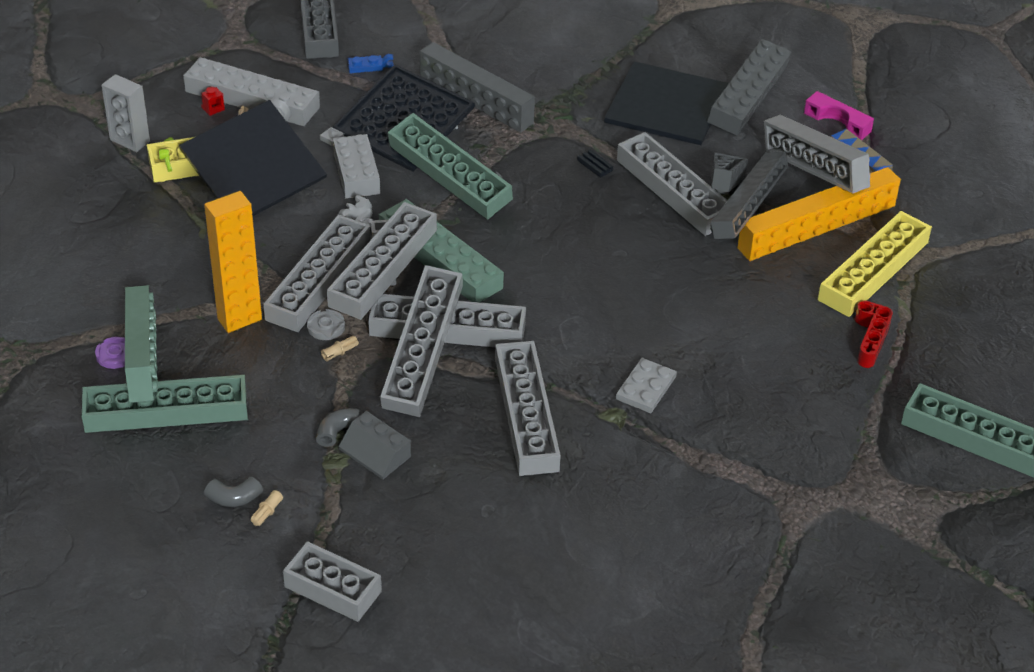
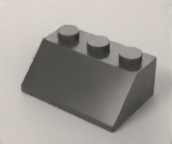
[339,411,411,479]

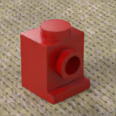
[201,87,225,116]

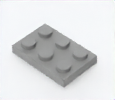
[616,358,677,413]

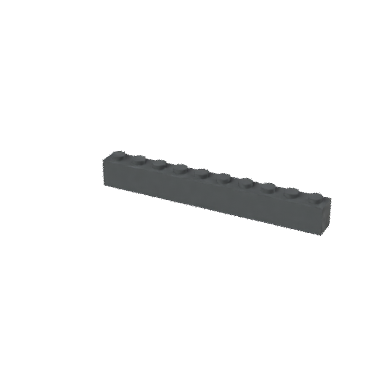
[710,151,788,239]

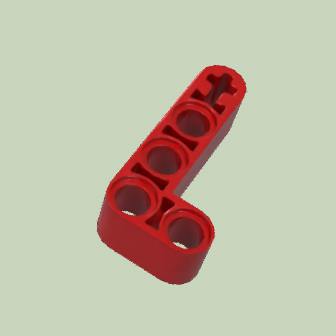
[855,301,893,368]

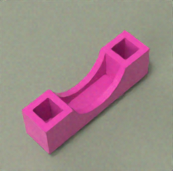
[804,91,874,140]

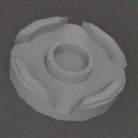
[307,309,345,340]

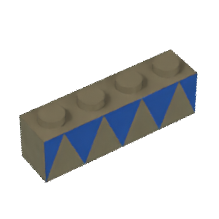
[831,129,893,173]

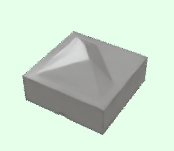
[320,127,344,146]

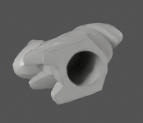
[339,195,373,229]

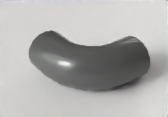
[316,408,360,447]
[204,477,263,507]

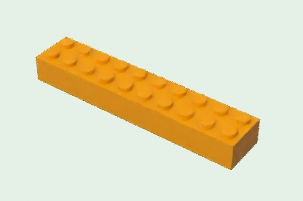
[738,167,901,261]

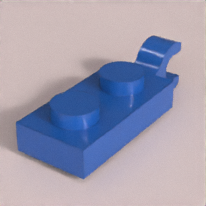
[348,54,393,73]

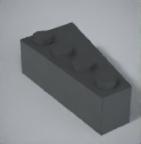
[711,152,748,194]

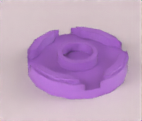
[95,337,125,369]

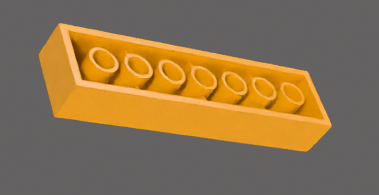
[204,191,262,333]

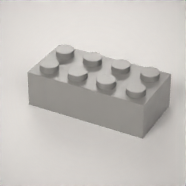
[101,74,150,152]
[333,134,380,199]
[283,541,381,622]

